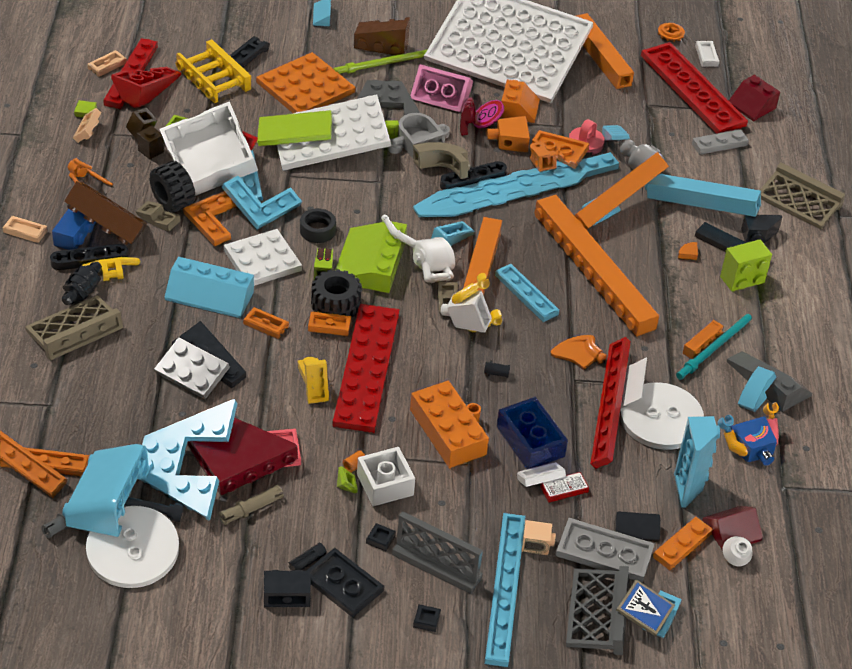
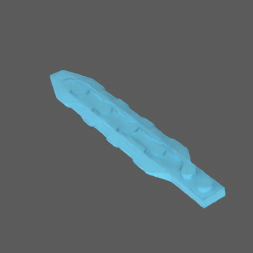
[413,152,619,217]

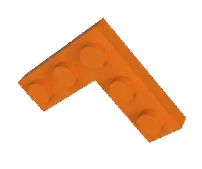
[184,191,237,247]

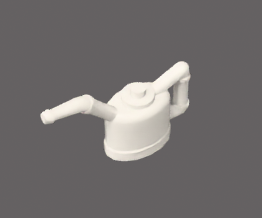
[381,215,455,283]

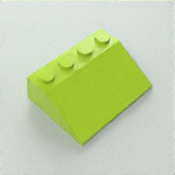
[335,221,407,293]

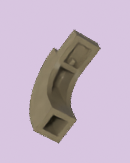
[413,142,470,179]

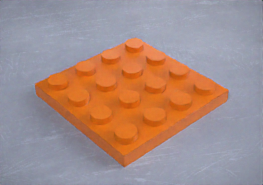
[256,52,356,113]

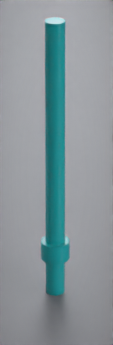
[676,314,752,380]

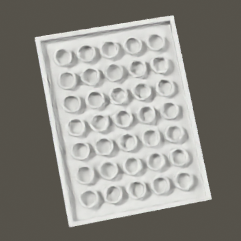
[424,0,593,103]

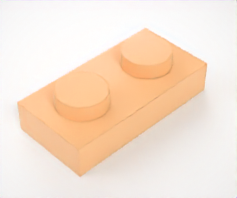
[73,108,101,143]

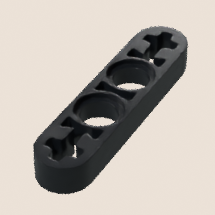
[440,161,507,190]
[50,244,128,270]

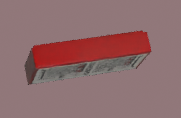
[540,472,589,503]

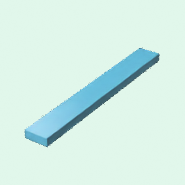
[485,513,525,667]

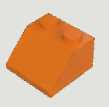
[500,79,540,123]

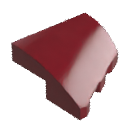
[460,97,476,136]

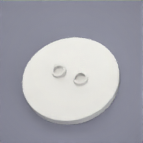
[620,383,704,450]
[86,506,179,588]

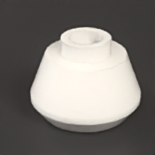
[723,536,753,566]

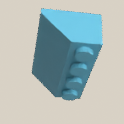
[165,256,254,319]
[674,416,720,508]

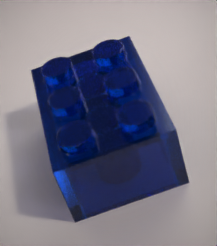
[496,396,568,469]

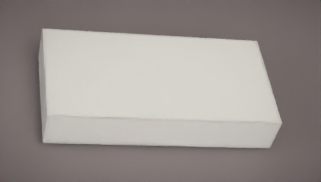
[695,41,719,67]
[517,462,566,487]

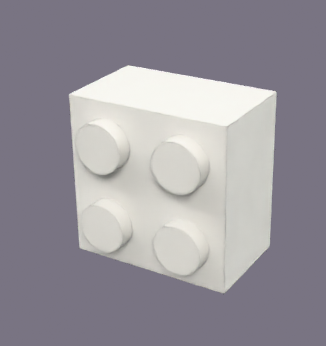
[357,447,415,506]

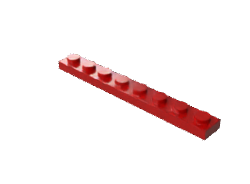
[590,337,631,469]

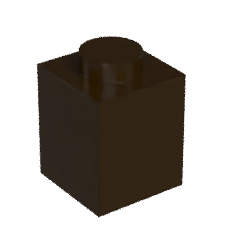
[126,108,158,140]
[137,126,164,160]

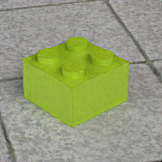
[720,240,772,292]

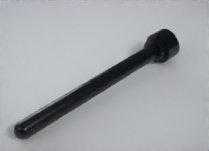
[124,497,184,522]

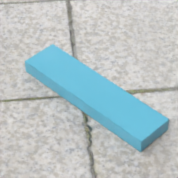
[495,264,559,322]

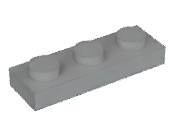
[692,129,749,155]

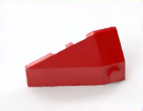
[111,67,181,108]

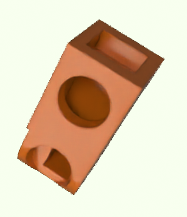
[530,142,557,172]

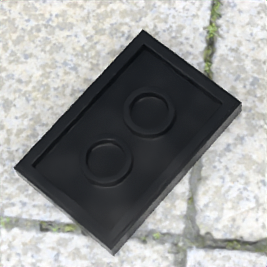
[306,548,385,618]

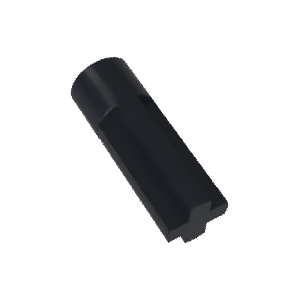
[288,542,327,571]

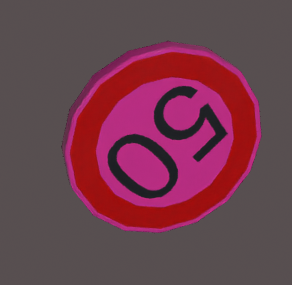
[473,100,504,128]

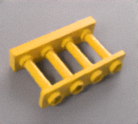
[175,39,251,103]

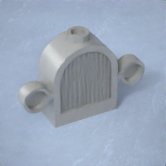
[387,113,450,158]

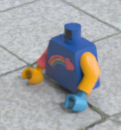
[717,402,779,466]

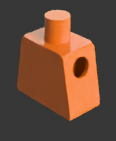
[487,116,530,152]

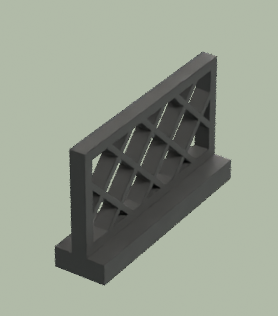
[392,511,483,594]
[566,566,629,655]

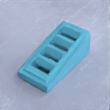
[602,125,630,140]
[431,221,475,246]

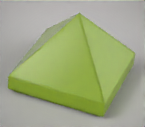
[337,466,358,494]

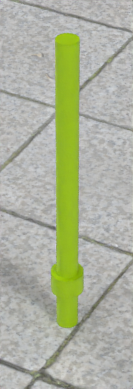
[333,49,428,74]

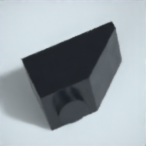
[741,215,782,243]

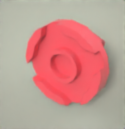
[569,119,605,155]

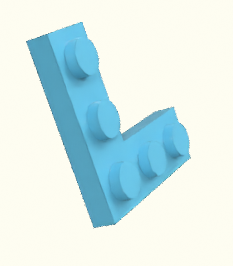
[222,176,302,230]

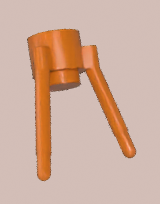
[68,158,113,186]

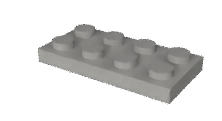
[556,518,655,583]

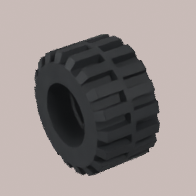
[149,161,196,213]
[311,269,362,317]

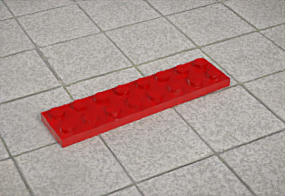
[641,42,748,134]
[332,304,400,433]

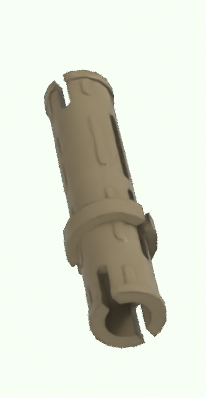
[219,485,284,525]

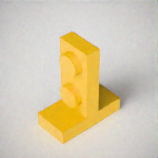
[297,357,329,404]

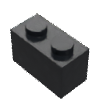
[264,570,311,607]

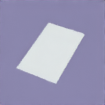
[621,357,647,407]

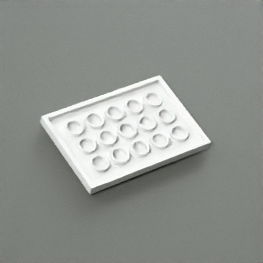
[277,95,391,171]

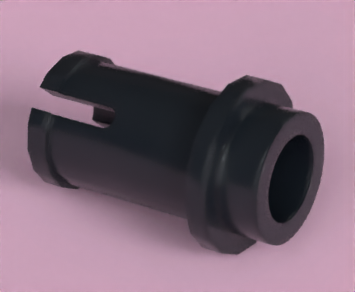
[484,360,510,378]

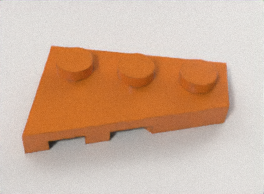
[532,130,589,169]

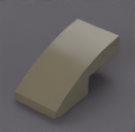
[136,201,181,231]
[437,282,458,314]

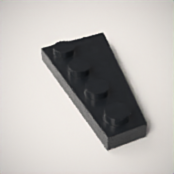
[172,321,246,388]

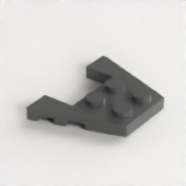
[357,80,420,115]

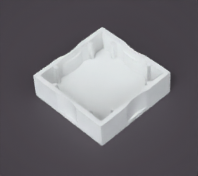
[160,101,258,196]

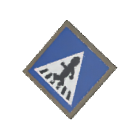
[616,580,675,636]

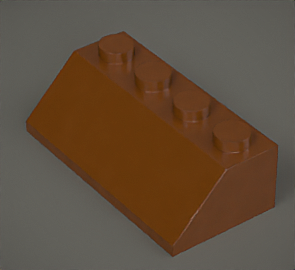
[64,181,148,245]

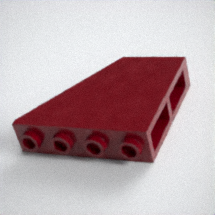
[187,417,298,495]

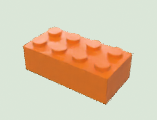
[410,380,489,468]

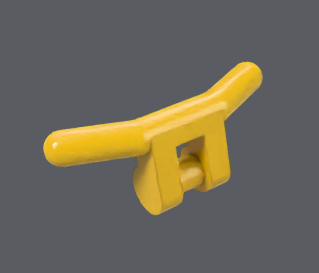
[82,257,140,281]

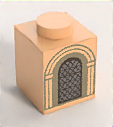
[521,520,556,555]

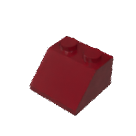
[729,74,780,122]

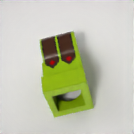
[314,248,333,279]

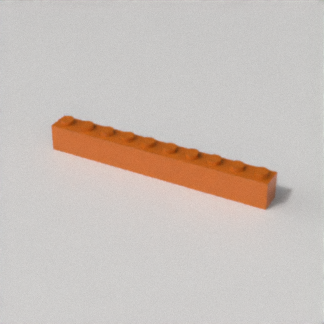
[534,195,659,337]

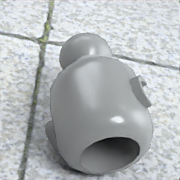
[620,139,664,170]

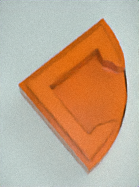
[678,242,698,260]

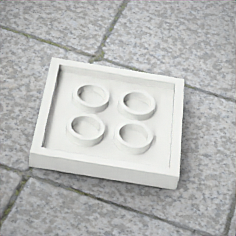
[224,229,302,286]

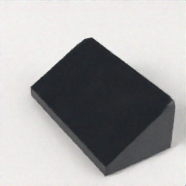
[614,511,661,542]

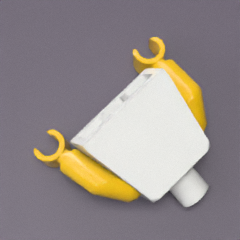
[441,273,502,332]

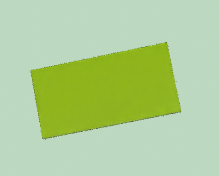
[257,110,332,146]

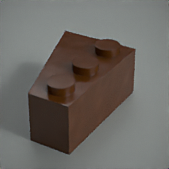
[354,17,410,56]

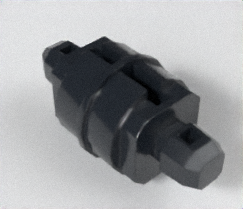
[61,262,102,305]

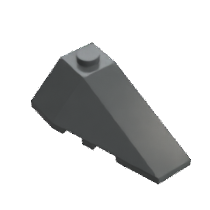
[727,351,812,412]

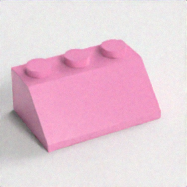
[410,64,473,112]

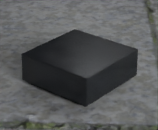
[366,523,396,552]
[413,604,441,632]

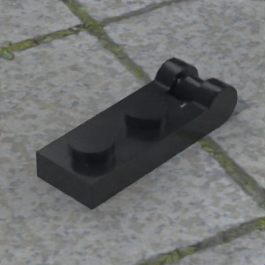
[229,36,270,68]

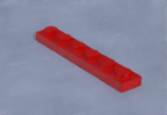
[103,38,158,109]

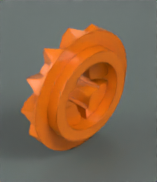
[658,23,685,42]

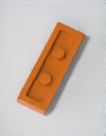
[653,517,713,570]

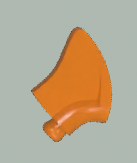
[551,335,607,370]

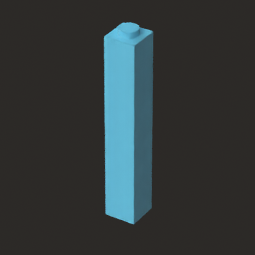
[645,174,761,217]

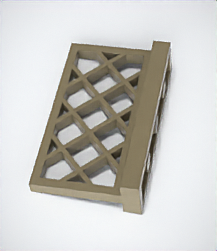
[760,162,845,229]
[25,295,123,360]

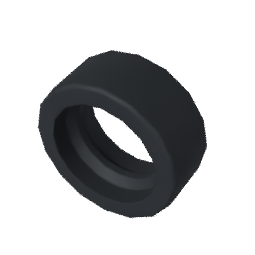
[300,208,336,243]

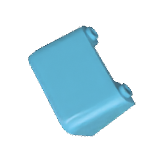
[62,444,150,537]

